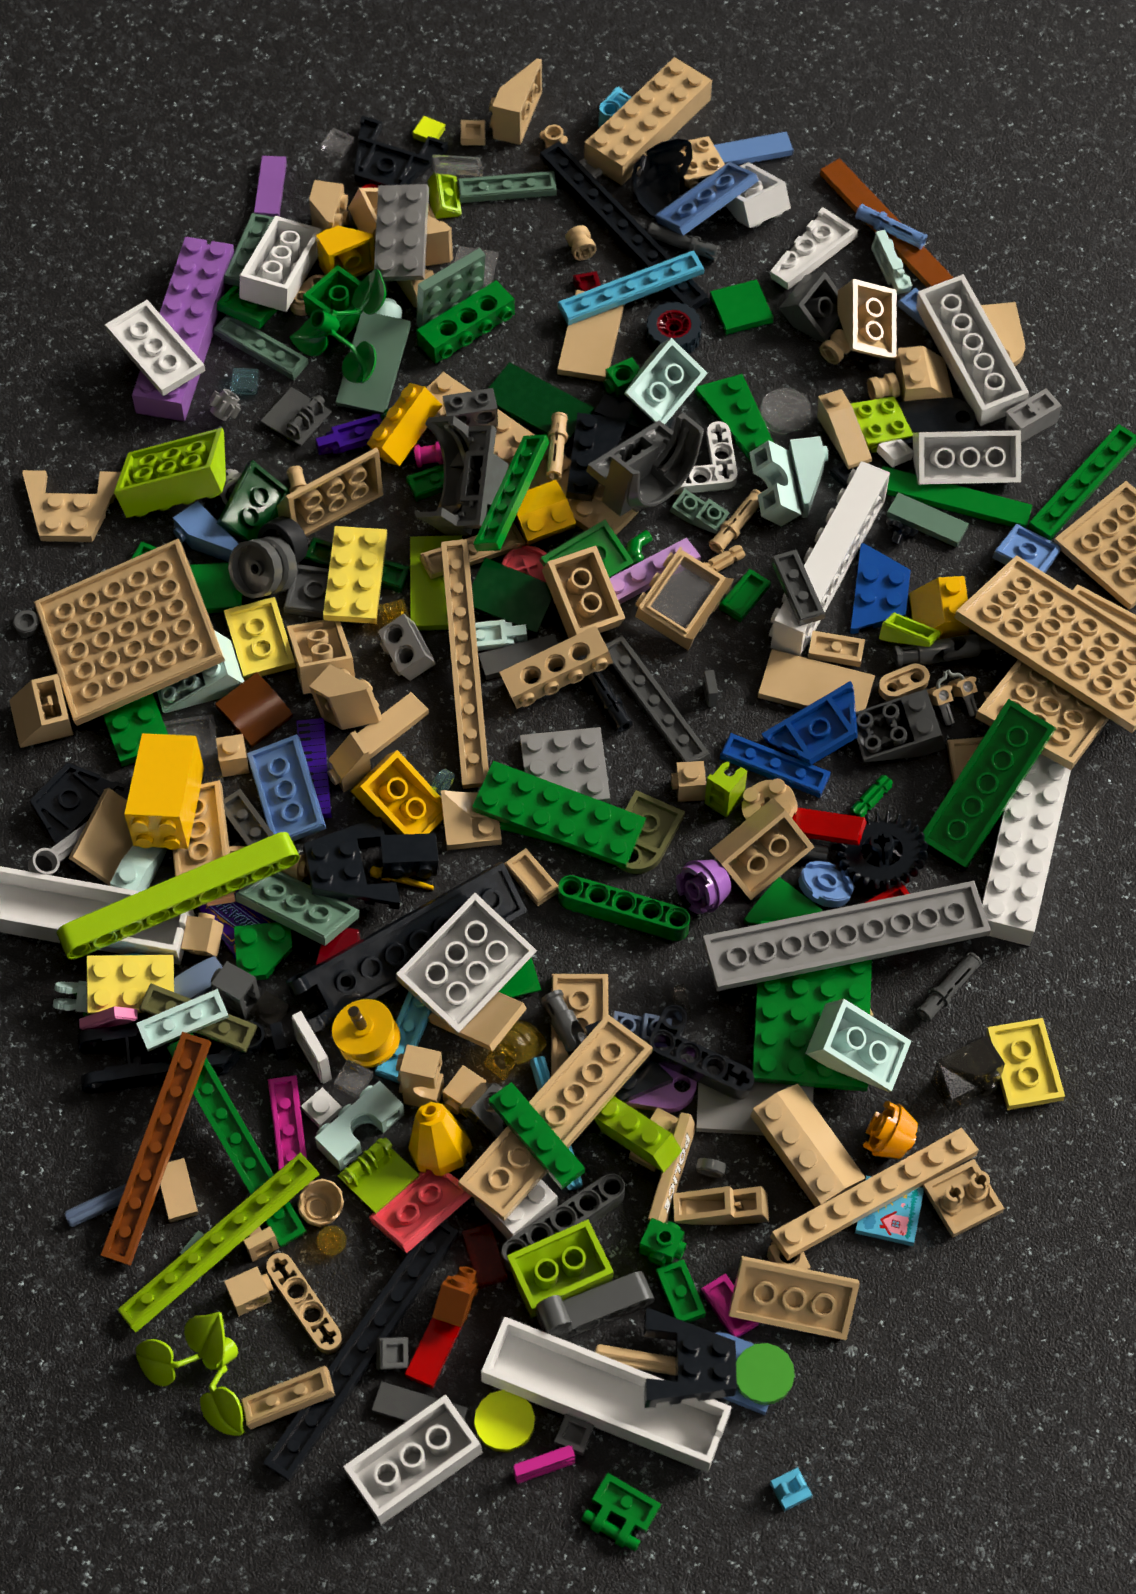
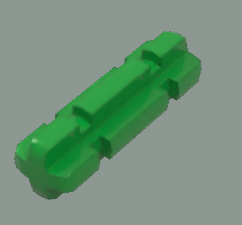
[850,775,893,817]

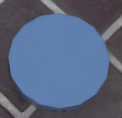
[798,861,854,908]

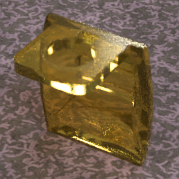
[484,1020,547,1080]

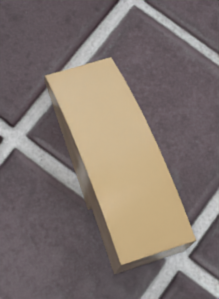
[673,1186,769,1225]

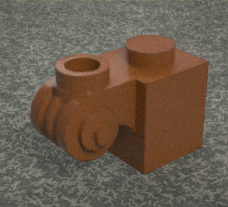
[432,1267,478,1327]

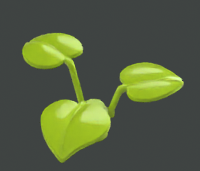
[135,1312,245,1435]

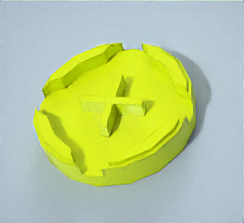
[474,1390,535,1452]

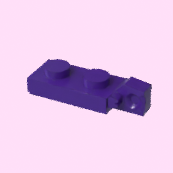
[315,414,382,455]

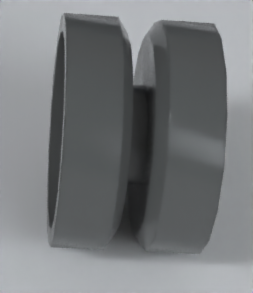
[228,536,297,599]

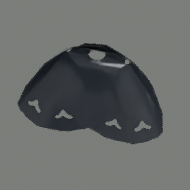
[631,139,693,217]

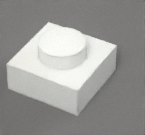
[877,439,914,468]
[301,1088,342,1128]

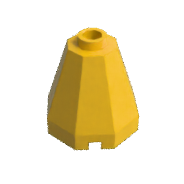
[408,1102,472,1176]

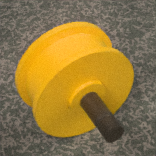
[332,999,400,1068]

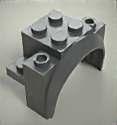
[587,413,704,517]
[415,416,508,536]

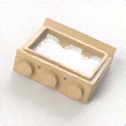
[635,547,734,650]

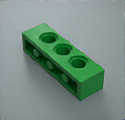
[417,280,515,364]

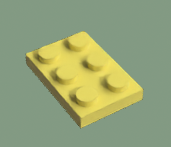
[224,597,296,681]
[86,955,174,1014]
[986,1018,1065,1110]

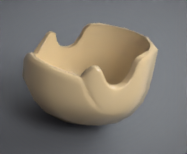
[297,1179,344,1227]

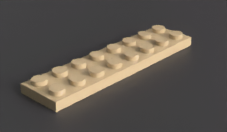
[458,1014,653,1221]

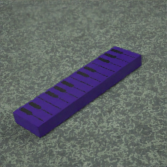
[297,718,332,818]

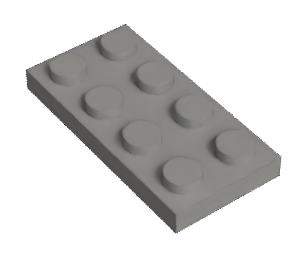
[374,184,429,281]

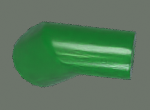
[626,530,653,565]

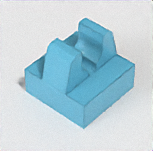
[770,1468,812,1511]

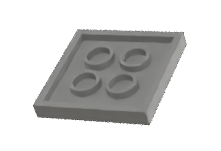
[520,727,610,804]

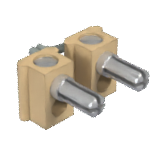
[927,669,978,725]

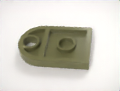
[617,790,685,874]

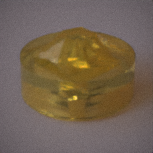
[317,1225,346,1256]

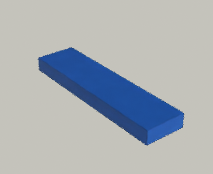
[720,733,831,798]

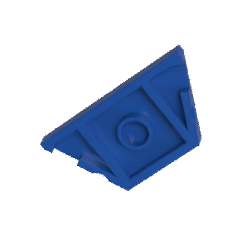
[850,543,911,634]
[762,681,858,765]

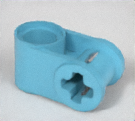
[599,87,632,127]

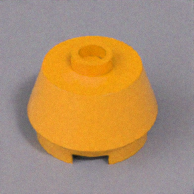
[863,1101,918,1159]

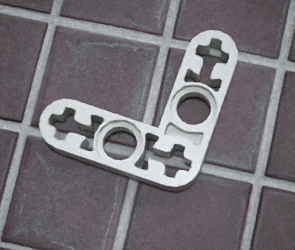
[674,421,737,495]

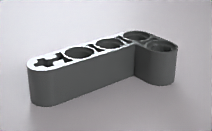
[536,1271,655,1340]

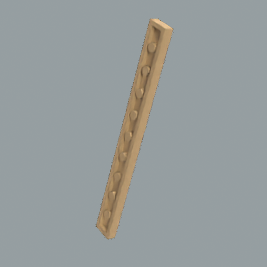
[441,539,489,789]

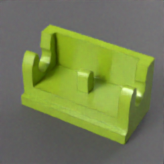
[705,762,747,818]

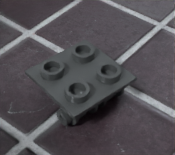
[261,387,332,446]

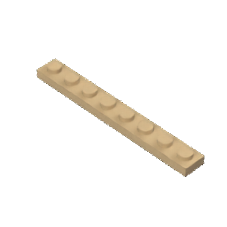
[771,1127,979,1260]

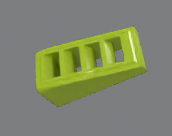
[879,613,941,647]

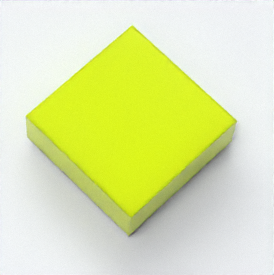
[413,116,445,143]

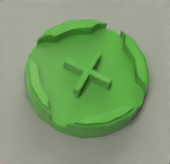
[736,1343,795,1405]

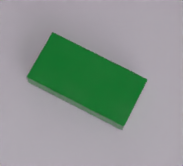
[719,569,771,622]

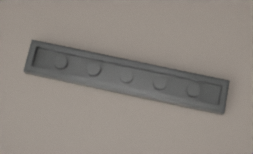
[606,635,710,762]

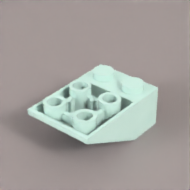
[157,630,244,713]

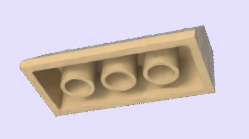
[751,1084,866,1208]

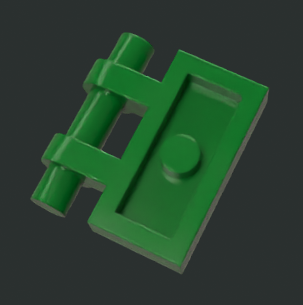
[581,1473,661,1552]

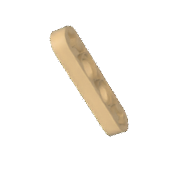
[266,1253,342,1354]

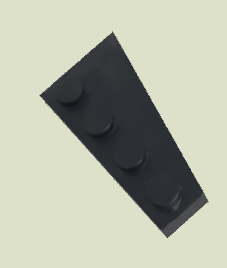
[566,413,628,502]

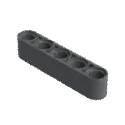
[502,1173,625,1272]

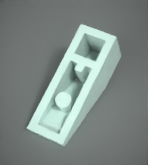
[789,436,828,518]
[110,846,168,891]

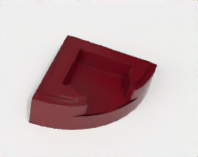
[573,271,601,291]

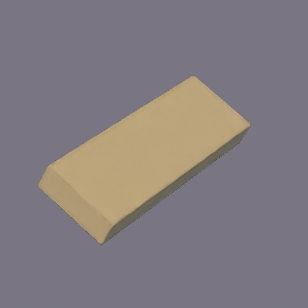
[357,692,429,759]
[241,1366,335,1429]

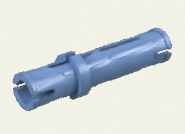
[855,204,928,250]

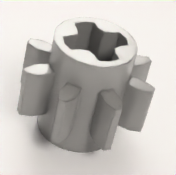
[209,389,241,421]

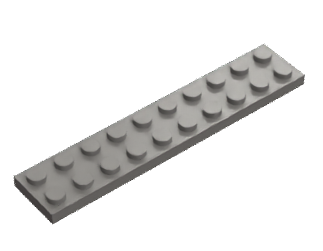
[702,881,991,991]

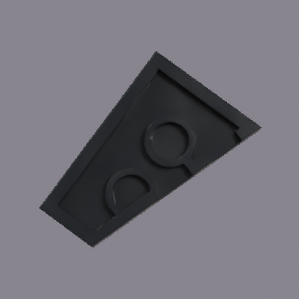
[584,1020,673,1103]

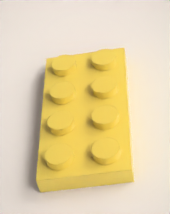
[323,526,387,624]

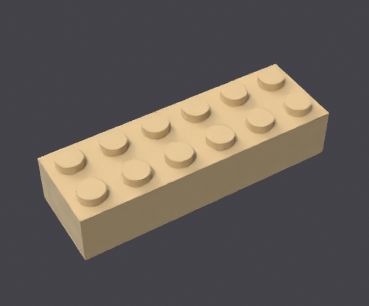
[584,57,712,185]

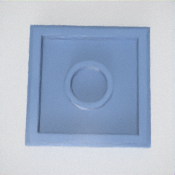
[992,524,1061,573]

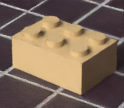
[542,546,625,638]

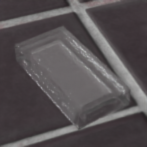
[431,155,483,177]

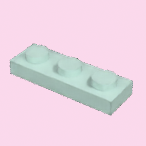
[136,989,229,1051]

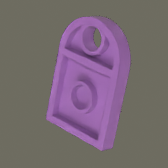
[614,1059,697,1113]

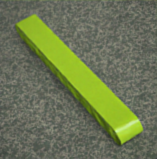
[56,832,300,959]

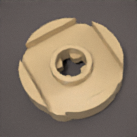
[742,778,798,820]

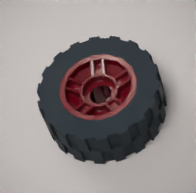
[646,302,702,354]

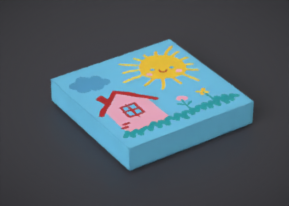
[855,1176,924,1246]

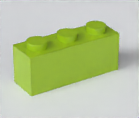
[594,1096,682,1173]

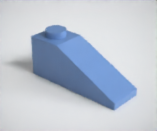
[173,501,238,562]

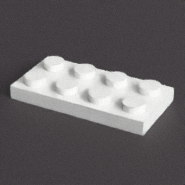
[105,300,205,396]

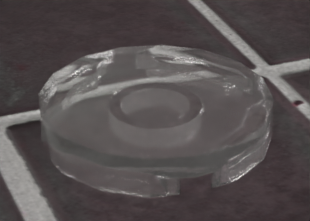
[760,388,811,434]

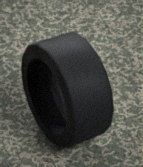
[257,516,308,563]

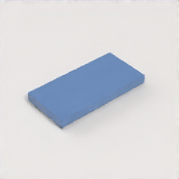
[655,162,759,235]
[247,734,327,842]

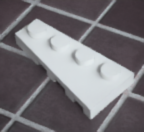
[770,207,858,290]

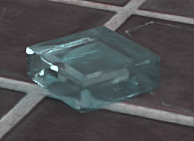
[231,368,259,395]

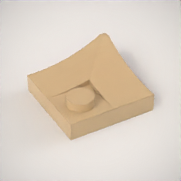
[441,790,502,850]

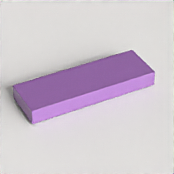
[254,156,287,217]

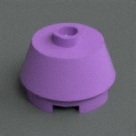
[676,860,731,914]

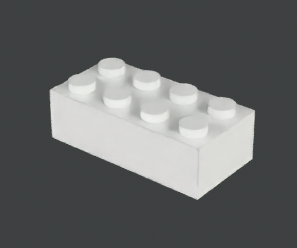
[239,216,322,312]
[343,1395,483,1525]

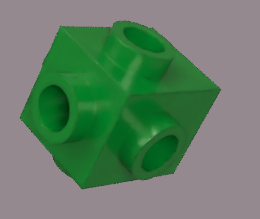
[639,1218,687,1266]

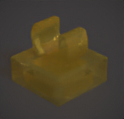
[378,599,410,626]

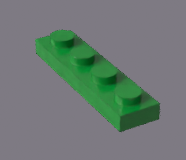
[488,1082,585,1190]

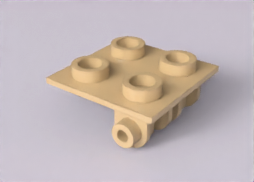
[677,136,725,189]

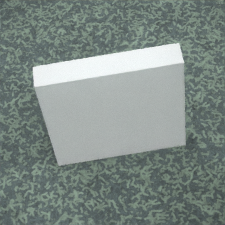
[292,1011,332,1084]

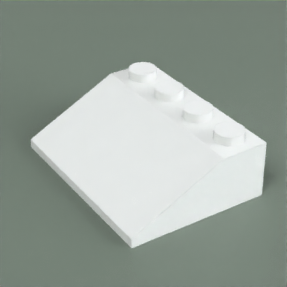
[396,893,537,1033]

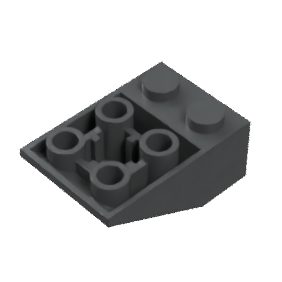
[856,689,946,762]

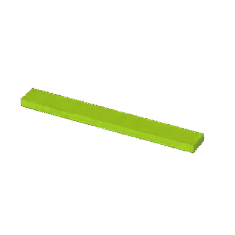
[117,1152,319,1333]

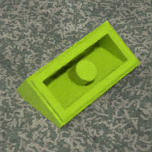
[427,170,462,219]

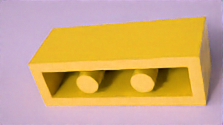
[367,383,443,466]

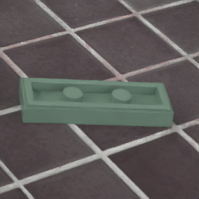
[887,492,969,548]

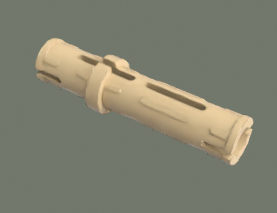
[545,412,568,481]
[709,489,762,554]

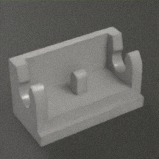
[1005,389,1062,443]

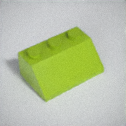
[507,1219,614,1318]

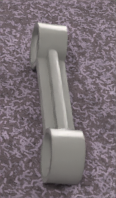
[28,813,92,876]

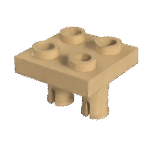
[923,1159,1004,1238]

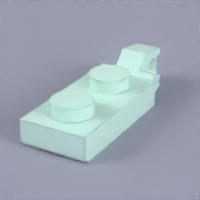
[871,230,912,295]
[475,619,527,651]

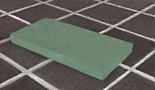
[336,311,411,415]
[236,871,359,946]

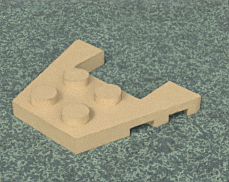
[22,470,121,542]

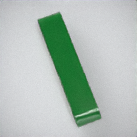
[558,875,690,941]

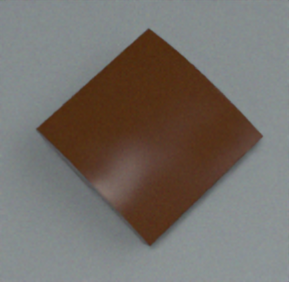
[215,673,293,748]

